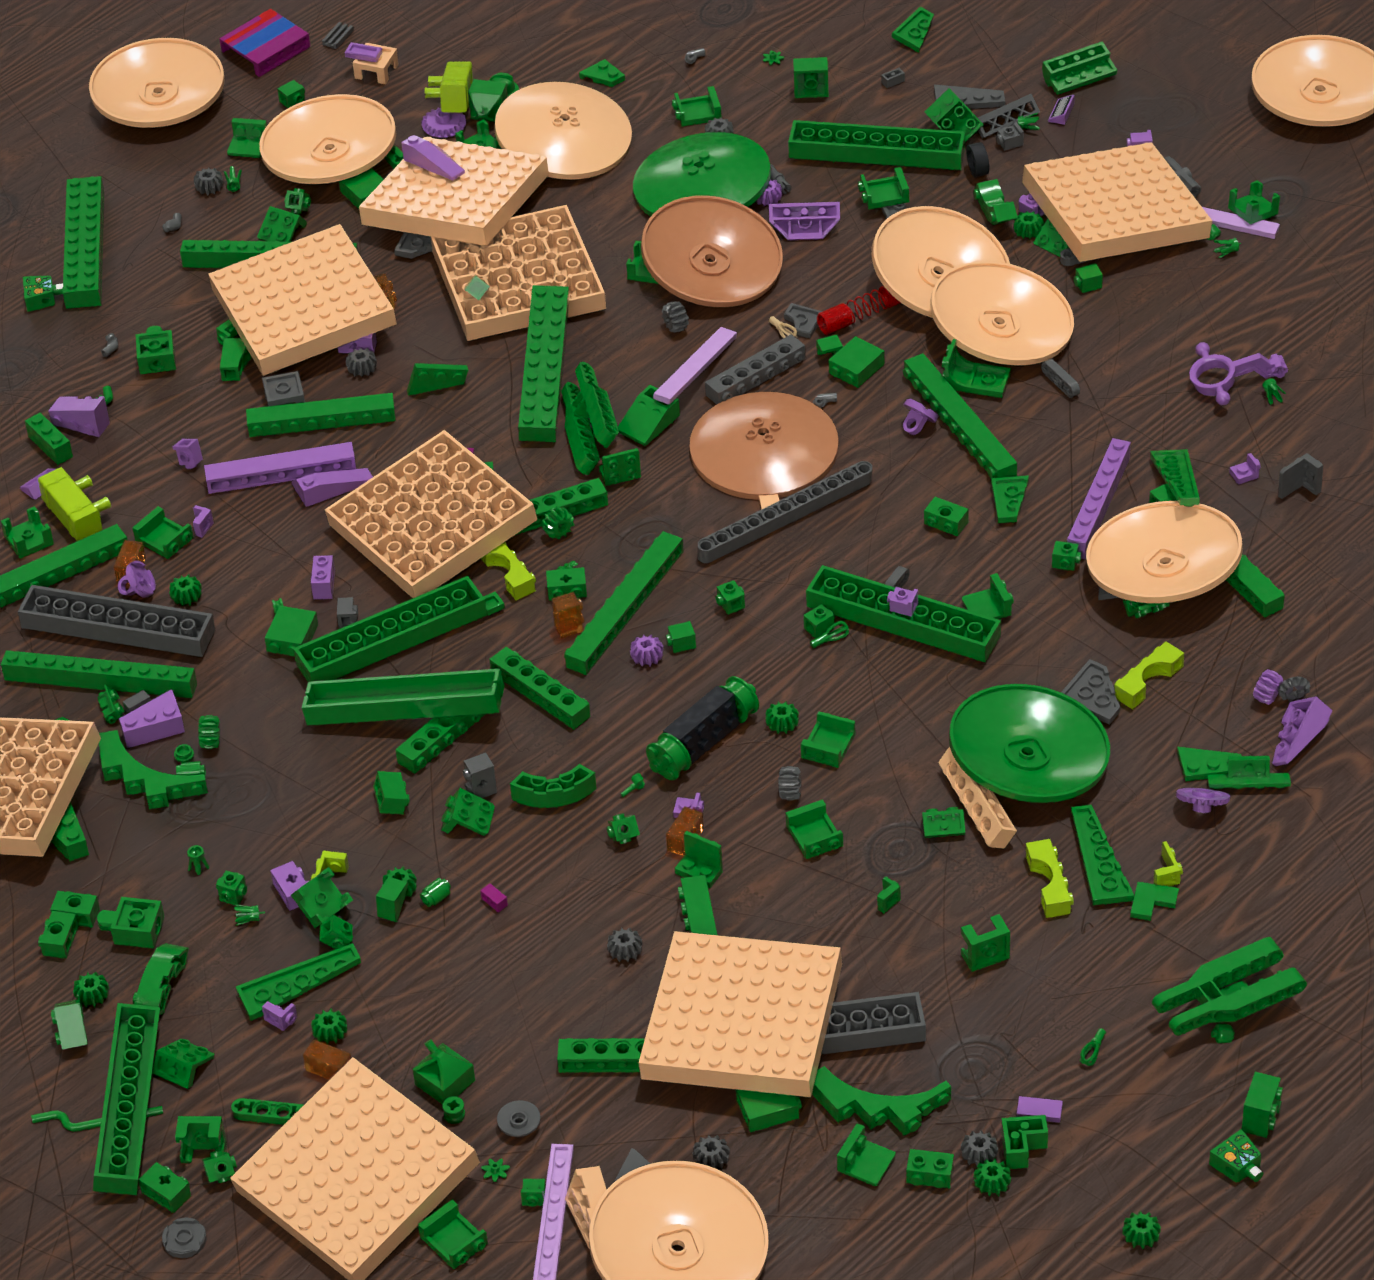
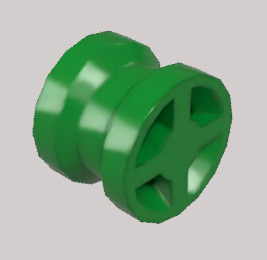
[443,1096,465,1124]

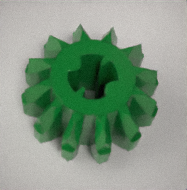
[1013,211,1044,239]
[541,506,574,539]
[169,574,202,606]
[765,701,799,734]
[198,715,220,749]
[382,866,417,900]
[73,972,109,1007]
[311,1008,348,1045]
[974,1159,1011,1197]
[1122,1210,1161,1250]

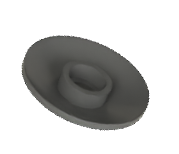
[497,1100,540,1137]

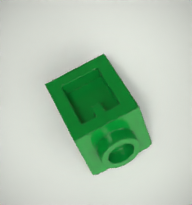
[216,319,238,345]
[877,876,901,914]
[521,1179,546,1207]

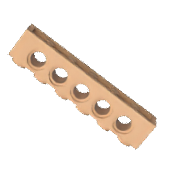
[938,746,1017,849]

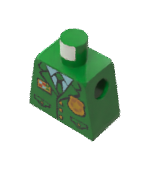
[23,276,63,312]
[1209,1129,1264,1182]

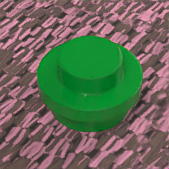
[174,744,194,763]

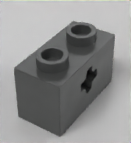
[462,753,497,798]

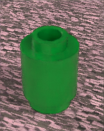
[176,761,206,777]
[420,878,451,907]

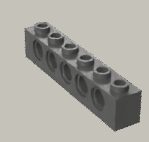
[705,334,806,405]

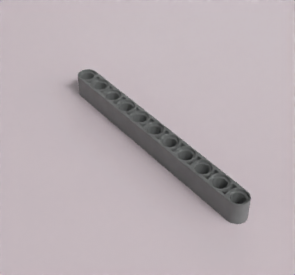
[697,461,872,563]

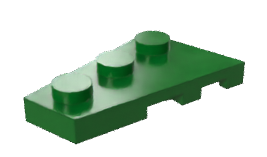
[891,6,934,53]
[1177,747,1242,782]

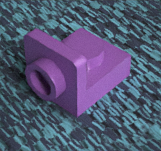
[1229,453,1261,485]
[193,505,214,538]
[673,792,704,820]
[262,1001,297,1031]

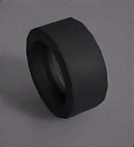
[966,142,990,177]

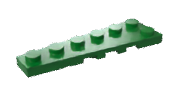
[1150,449,1200,507]
[1071,805,1134,905]
[236,943,361,1021]

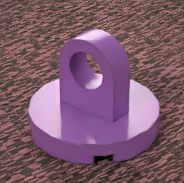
[903,399,939,435]
[118,560,156,598]

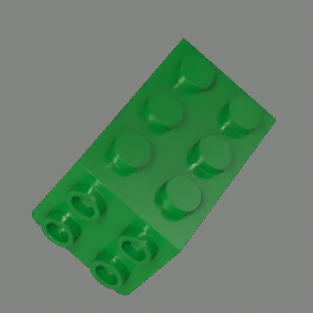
[942,339,1011,398]

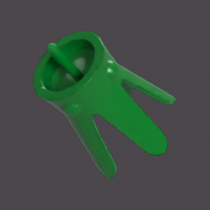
[1017,112,1040,130]
[224,166,242,191]
[1214,238,1241,258]
[1262,379,1286,405]
[187,845,209,875]
[234,904,265,926]

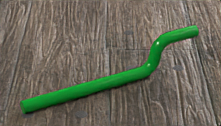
[31,1106,163,1132]

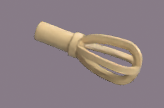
[769,316,797,338]

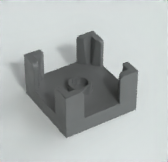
[262,371,305,406]

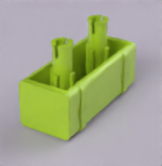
[425,62,473,113]
[38,467,111,541]

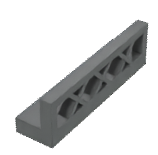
[978,94,1040,139]

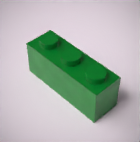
[25,413,73,465]

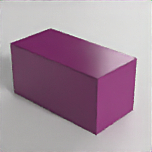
[480,884,508,912]

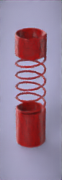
[817,286,901,335]

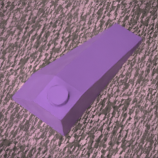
[401,135,465,181]
[292,468,373,507]
[1272,697,1332,766]

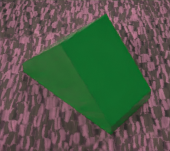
[376,877,409,922]

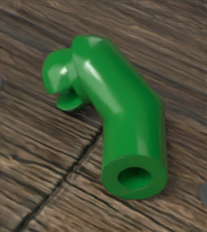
[96,385,113,406]

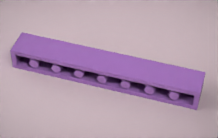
[1067,438,1131,559]
[204,442,356,494]

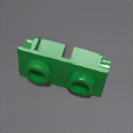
[98,684,125,724]

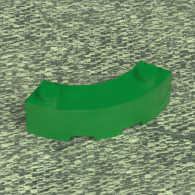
[973,179,1018,225]
[510,764,597,808]
[133,943,189,1015]

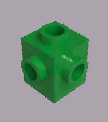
[284,188,311,214]
[1052,541,1081,571]
[715,580,745,615]
[606,813,640,844]
[216,870,247,905]
[320,915,353,949]
[202,1150,237,1183]

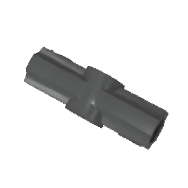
[1164,156,1201,198]

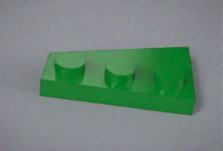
[407,363,468,396]
[991,475,1029,523]

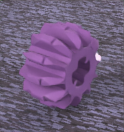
[756,179,782,206]
[630,634,663,667]
[1253,669,1283,705]

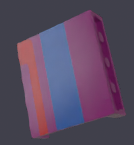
[219,8,311,77]

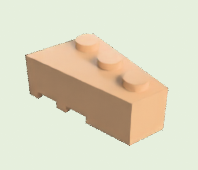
[565,1166,606,1249]

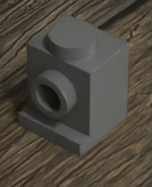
[996,122,1024,151]
[337,597,358,628]

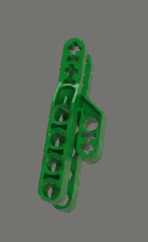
[561,362,619,475]
[1152,937,1307,1036]

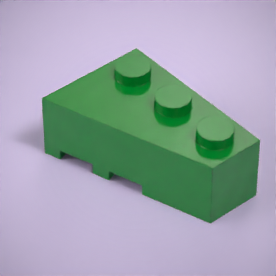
[51,802,89,861]

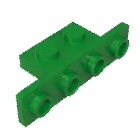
[1207,756,1291,789]

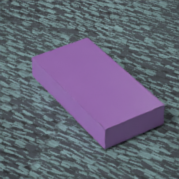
[345,42,383,63]
[1017,1096,1063,1123]

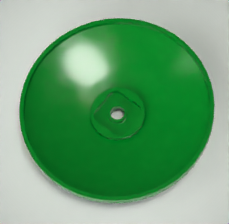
[633,132,771,217]
[949,684,1110,803]

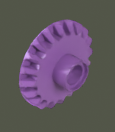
[422,107,466,138]
[1176,788,1230,813]

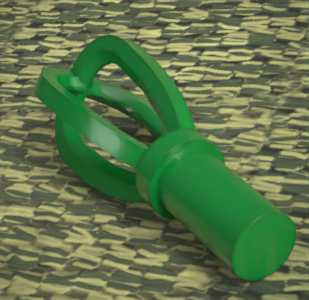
[810,621,849,648]
[1080,1028,1106,1066]

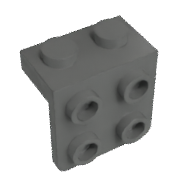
[1278,453,1323,499]

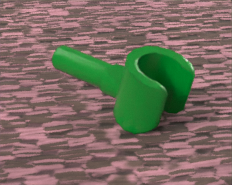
[620,773,645,797]

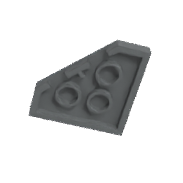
[394,232,432,259]
[1061,659,1120,725]

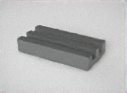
[322,22,354,49]

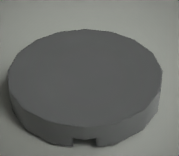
[162,1217,207,1258]

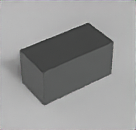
[881,68,905,88]
[123,690,151,713]

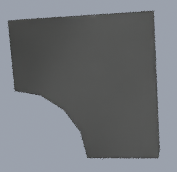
[784,303,823,339]

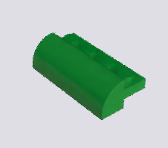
[1042,41,1118,95]

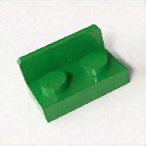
[922,807,966,838]

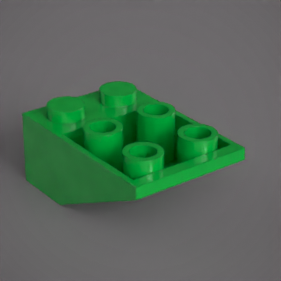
[924,88,984,143]
[618,385,680,446]

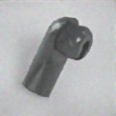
[685,48,705,64]
[162,213,182,232]
[101,333,119,357]
[813,393,837,408]

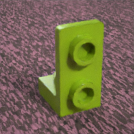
[1154,841,1183,886]
[311,851,349,880]

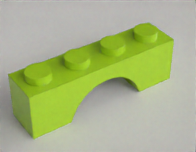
[481,542,536,600]
[1114,642,1184,710]
[1026,839,1074,918]

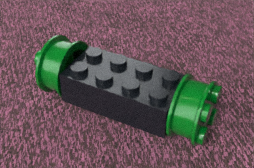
[646,676,759,780]

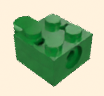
[135,326,176,374]
[97,897,165,948]

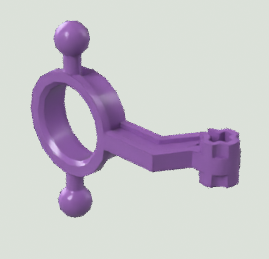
[1189,342,1288,405]

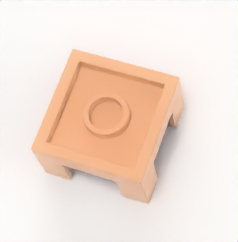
[353,43,399,85]

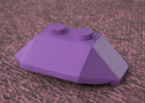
[769,202,840,240]

